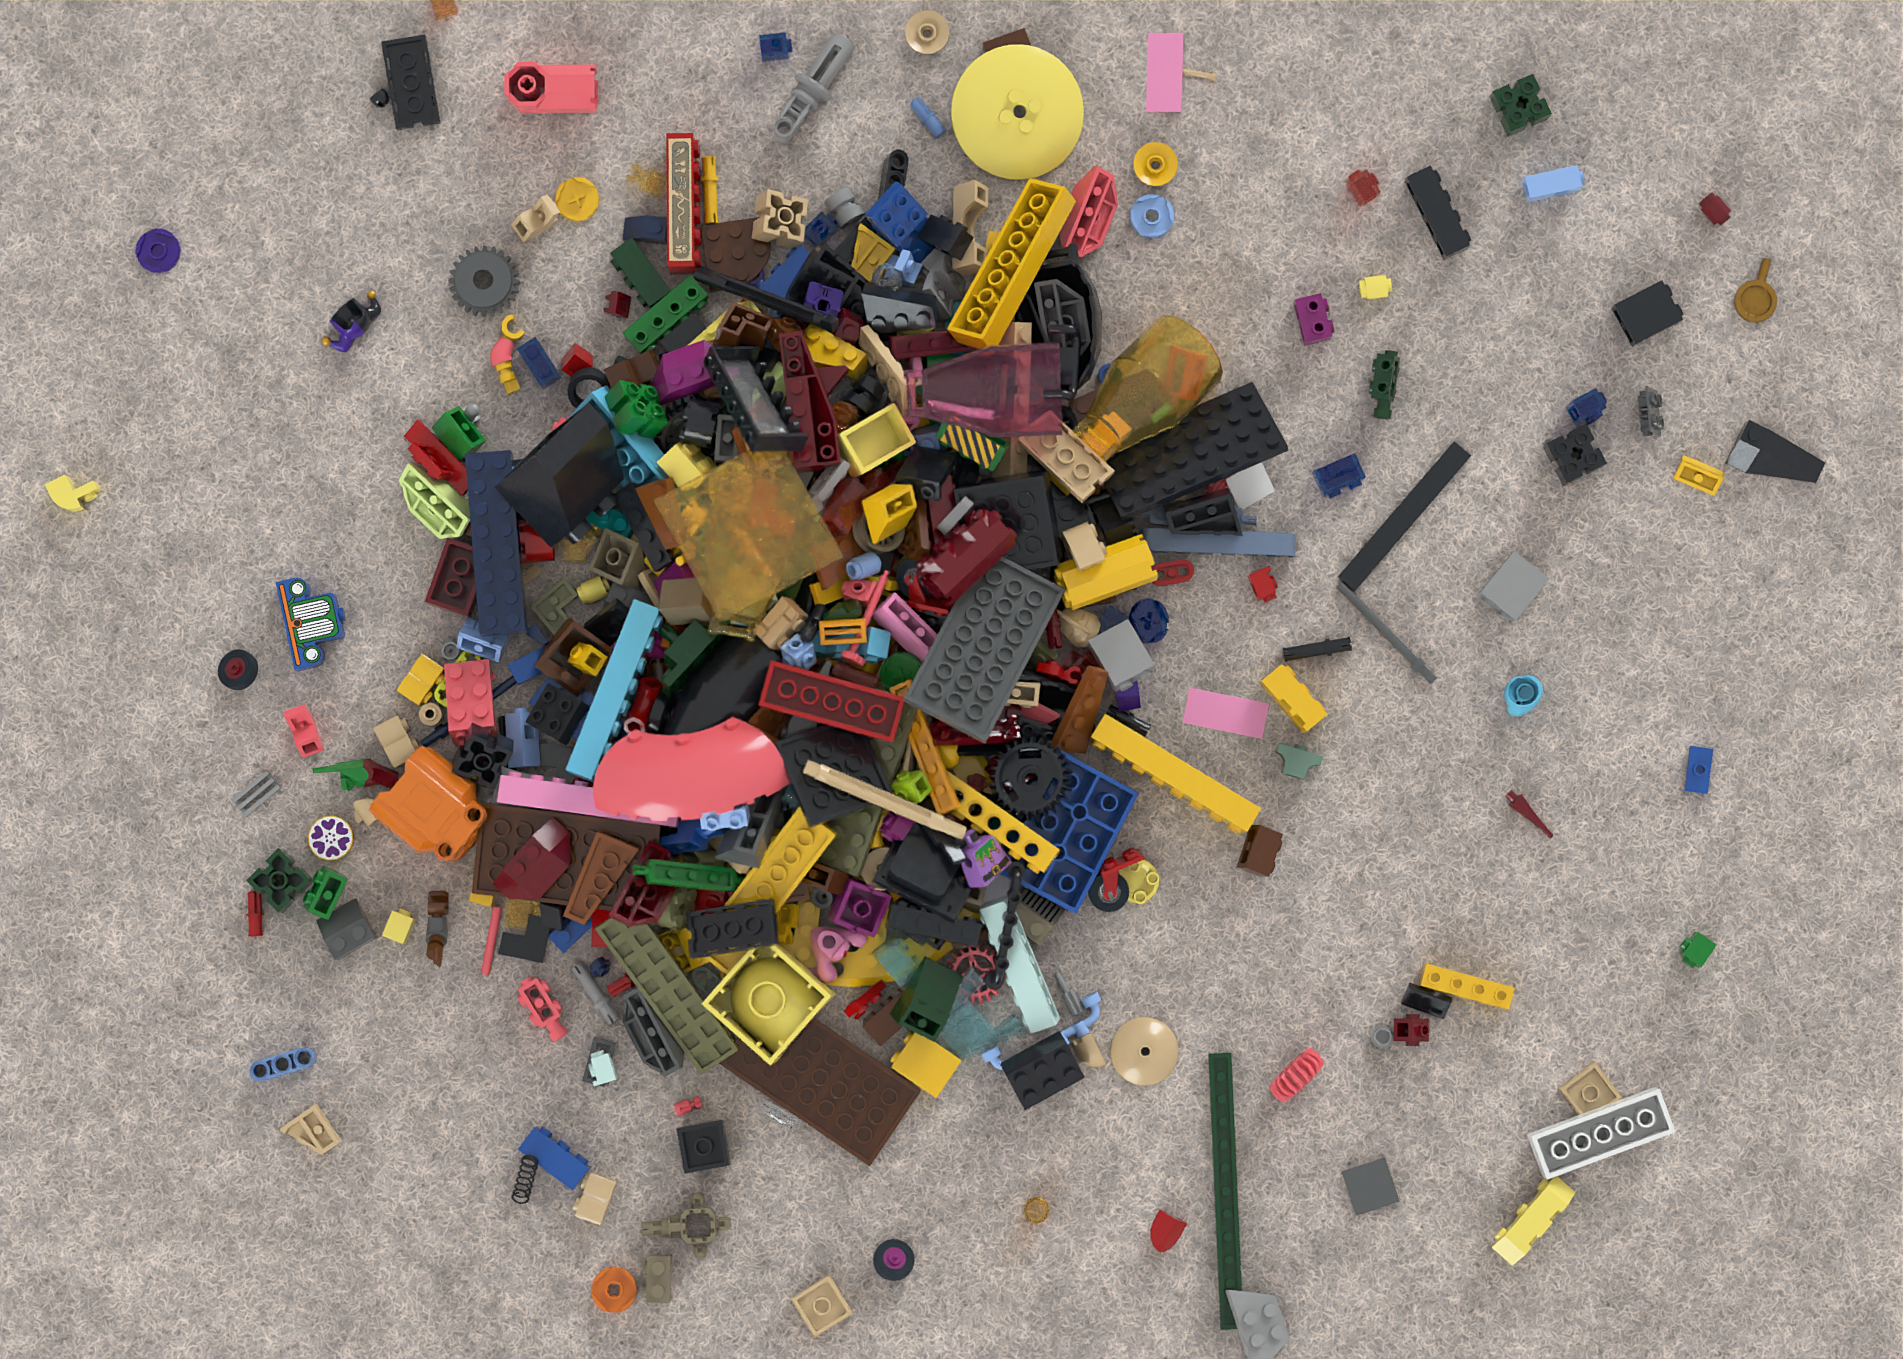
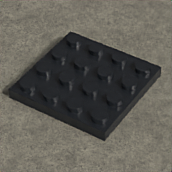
[774,725,894,829]

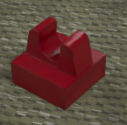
[604,291,631,318]

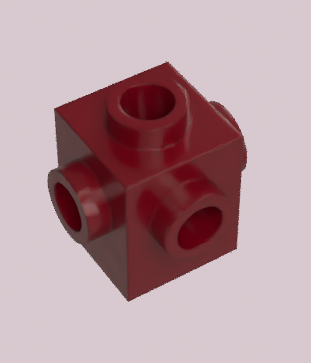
[1394,1014,1430,1046]

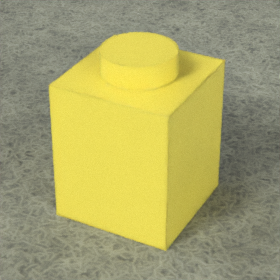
[382,908,416,944]

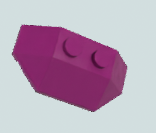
[651,340,740,406]

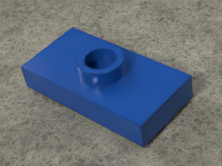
[1684,746,1713,794]

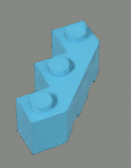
[797,625,891,664]

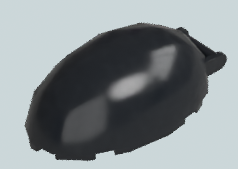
[1015,243,1102,390]

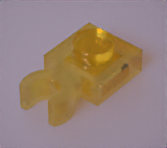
[627,164,667,199]

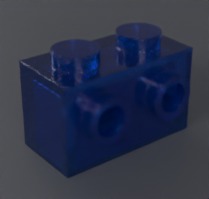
[1566,388,1607,426]

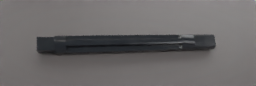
[694,266,839,333]

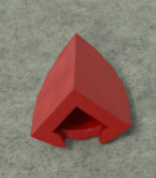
[1150,1209,1187,1252]

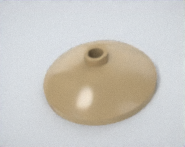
[1110,1017,1179,1086]

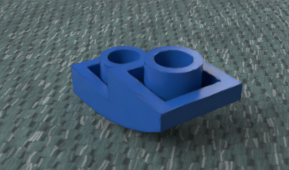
[508,646,546,685]

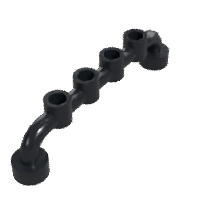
[984,860,1025,990]

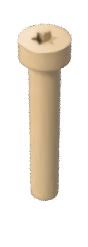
[1183,69,1217,82]

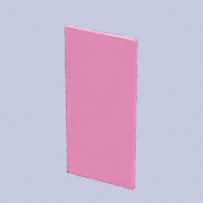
[1146,33,1184,112]
[1182,688,1269,739]

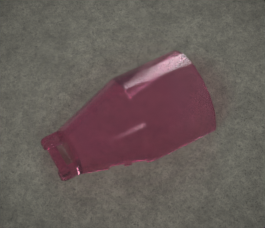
[903,343,1062,437]

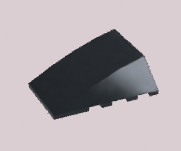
[779,242,870,326]

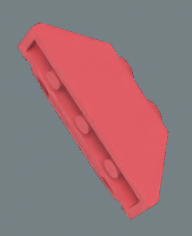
[1059,166,1118,258]

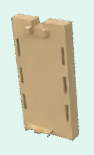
[1017,410,1114,503]

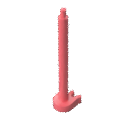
[840,570,889,667]

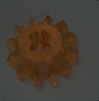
[831,401,859,435]

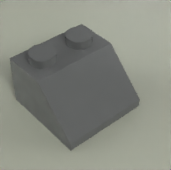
[316,898,378,960]

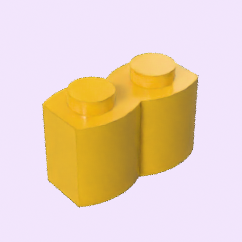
[396,653,445,706]

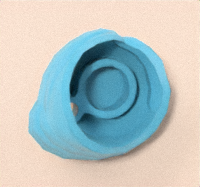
[1504,675,1543,716]

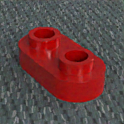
[1151,559,1194,587]

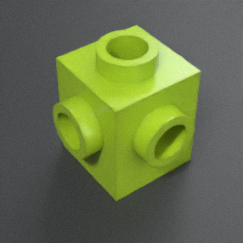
[890,770,932,804]

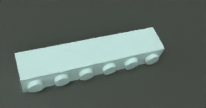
[979,896,1060,1033]

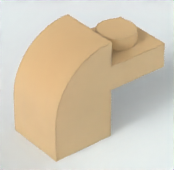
[511,194,560,243]

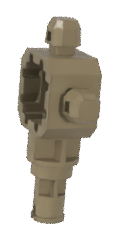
[641,1193,731,1258]

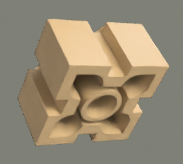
[752,189,808,249]

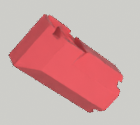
[504,62,598,113]

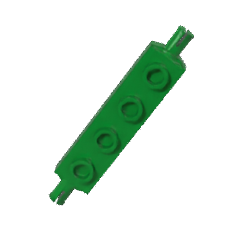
[633,859,746,892]

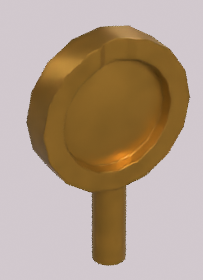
[1734,258,1777,323]

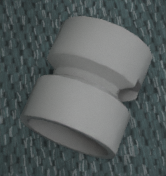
[824,187,865,229]

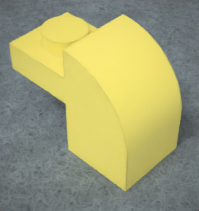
[45,475,101,511]

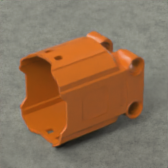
[369,746,487,861]

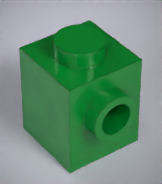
[1679,932,1717,968]

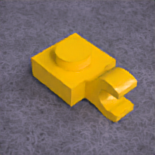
[776,904,799,945]

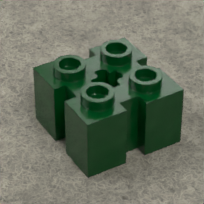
[1489,74,1552,137]
[246,848,313,913]

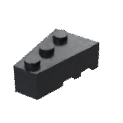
[862,282,940,334]

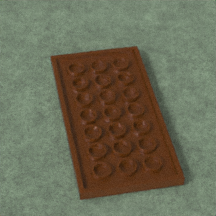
[472,802,662,911]
[719,1018,921,1166]

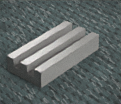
[231,771,281,817]

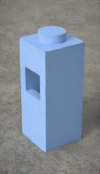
[1522,165,1584,202]
[505,708,540,768]

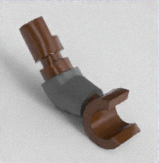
[426,891,449,967]

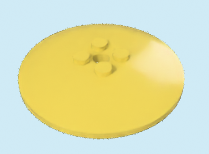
[951,45,1084,180]

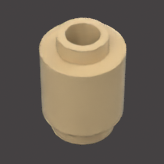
[419,703,444,727]

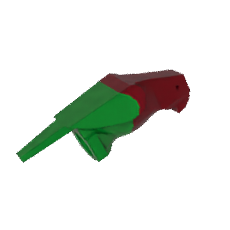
[312,758,399,791]

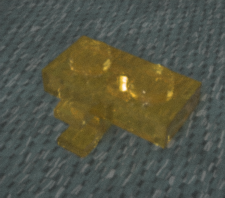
[504,899,541,930]

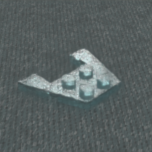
[940,966,1027,1059]

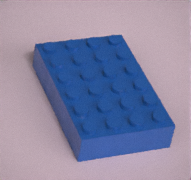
[1000,751,1139,914]

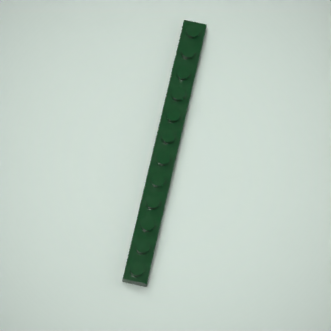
[1208,1053,1242,1330]

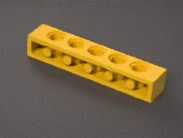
[947,771,1060,874]

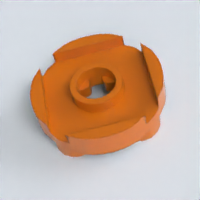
[591,1266,638,1313]

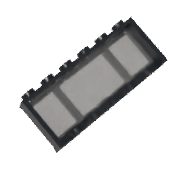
[704,346,808,456]

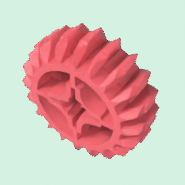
[947,943,1005,1005]
[1269,1048,1324,1102]

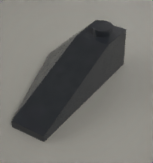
[1725,420,1825,483]

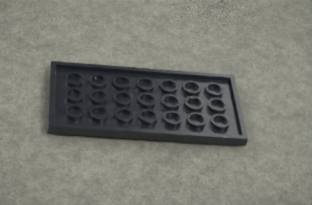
[1103,382,1289,522]

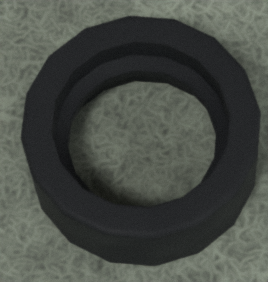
[567,367,611,409]

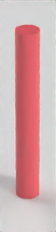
[481,906,502,975]

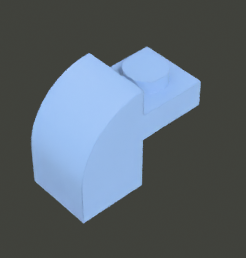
[881,249,923,287]

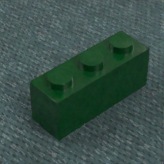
[610,237,671,309]

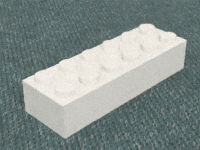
[1527,1087,1675,1179]

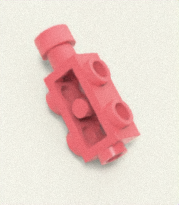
[517,976,569,1043]

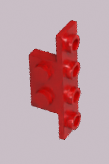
[404,419,468,496]

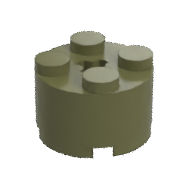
[652,887,697,930]

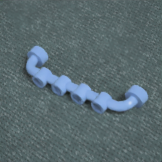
[981,992,1101,1070]

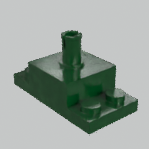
[658,615,731,699]

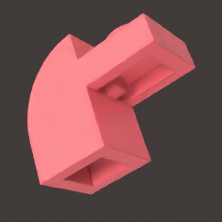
[283,704,324,758]

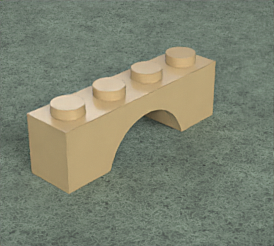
[952,180,988,276]

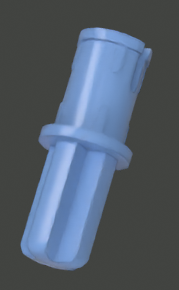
[910,97,947,139]

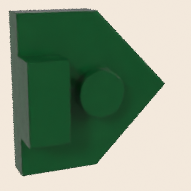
[819,598,862,638]

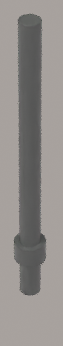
[1336,581,1437,684]

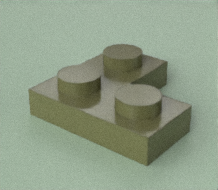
[530,577,579,635]

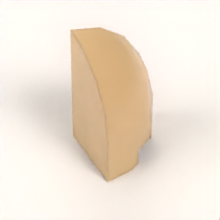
[1070,1033,1106,1067]

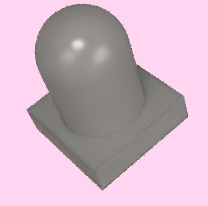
[462,403,481,424]

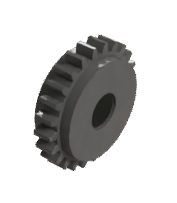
[448,245,520,318]

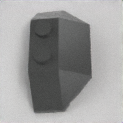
[1034,279,1092,372]
[623,988,684,1077]

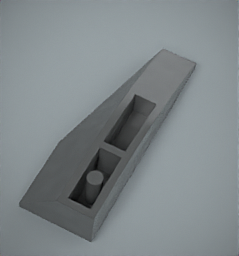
[715,783,791,869]

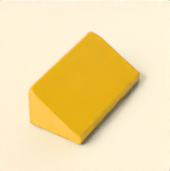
[1673,455,1724,496]

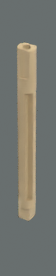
[803,760,966,840]

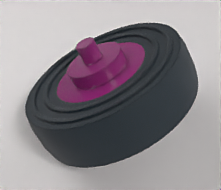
[873,1239,915,1281]

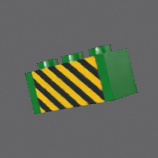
[935,409,1011,472]

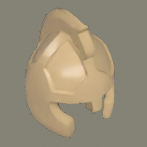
[1057,608,1101,648]

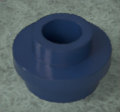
[589,957,611,977]

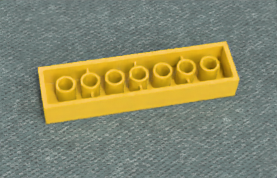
[947,178,1076,353]
[1090,714,1261,835]

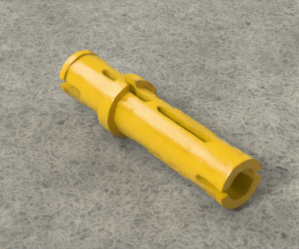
[701,156,719,225]

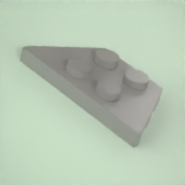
[1225,1289,1289,1359]

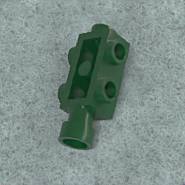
[1369,350,1400,420]

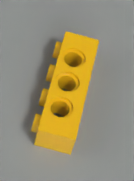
[1418,964,1515,1010]

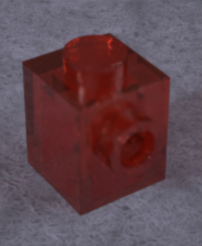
[1346,169,1381,207]

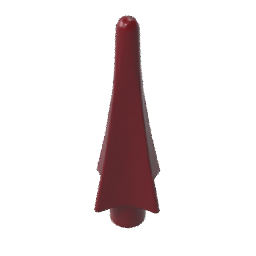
[1505,790,1553,838]

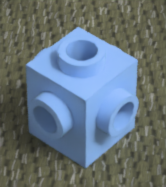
[781,634,817,670]

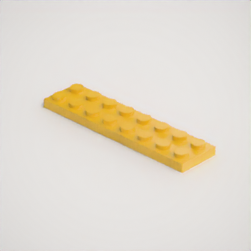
[704,807,838,975]

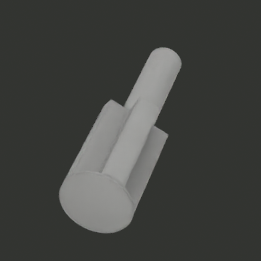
[1054,972,1084,1016]

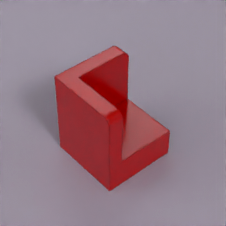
[561,343,593,377]

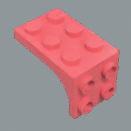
[444,659,498,747]

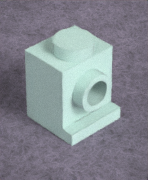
[588,1050,618,1086]

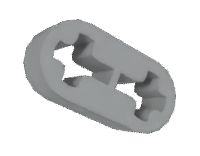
[936,496,974,535]

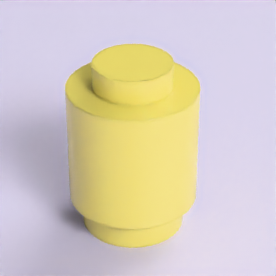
[1359,275,1392,300]
[576,575,611,604]

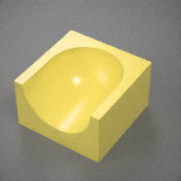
[702,943,836,1065]

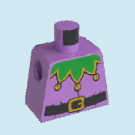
[961,829,1012,888]

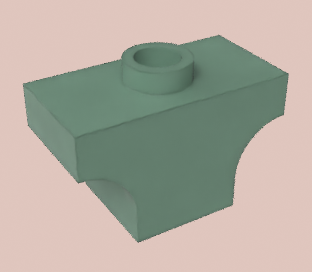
[1276,743,1323,780]

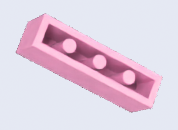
[872,593,938,663]

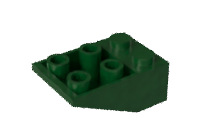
[890,956,963,1042]

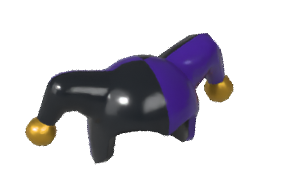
[322,291,381,352]

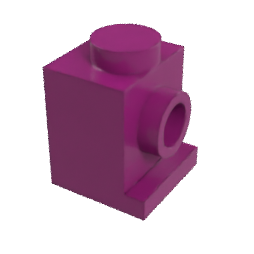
[879,811,915,841]

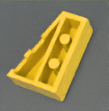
[804,324,869,384]

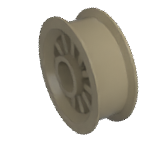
[852,508,905,555]

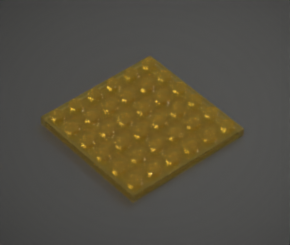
[654,449,843,622]

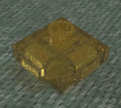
[562,527,598,562]

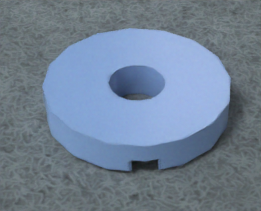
[1130,194,1174,239]

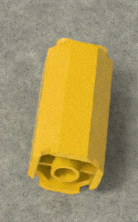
[1054,534,1158,611]

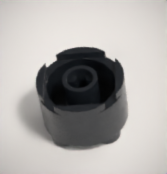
[679,398,720,449]

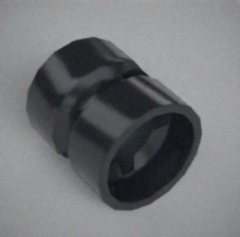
[843,374,885,417]

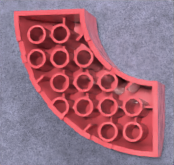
[593,717,789,821]

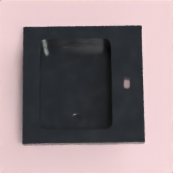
[872,821,972,923]

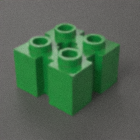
[605,380,668,439]

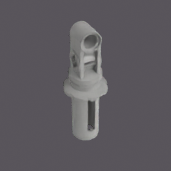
[774,33,855,143]

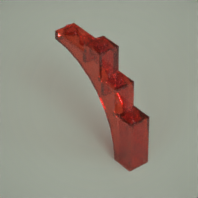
[817,460,905,537]

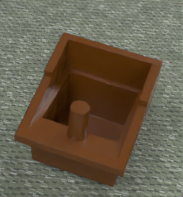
[534,618,614,697]

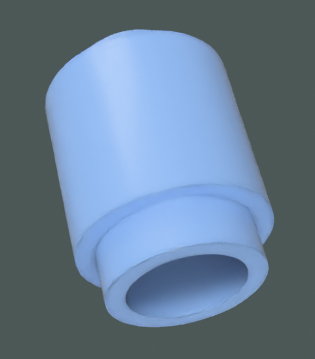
[846,552,881,580]

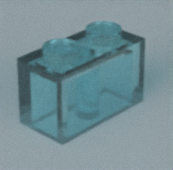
[873,935,921,991]

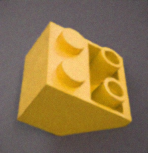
[862,484,917,544]

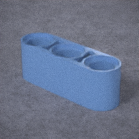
[249,1047,317,1081]

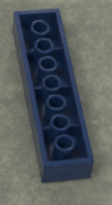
[465,450,528,637]

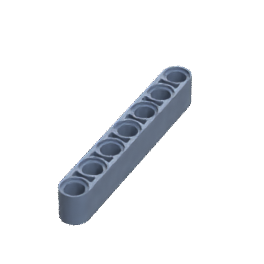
[1140,528,1296,558]

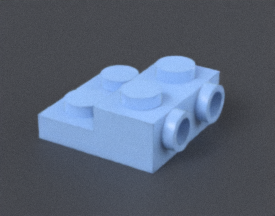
[700,803,750,831]

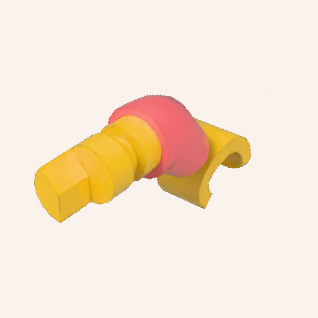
[490,314,525,394]

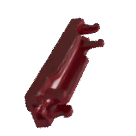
[929,715,1021,746]

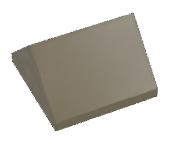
[658,576,714,625]

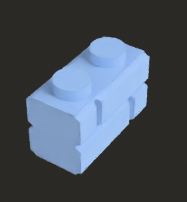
[456,618,510,663]

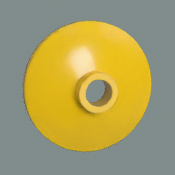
[1133,142,1178,186]

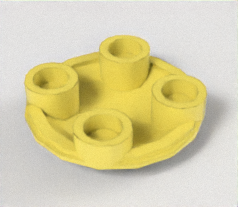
[1116,860,1159,904]

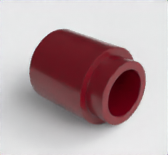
[1699,192,1731,226]

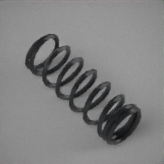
[511,1155,539,1204]

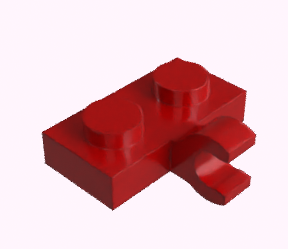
[1036,660,1082,685]
[844,979,887,1020]

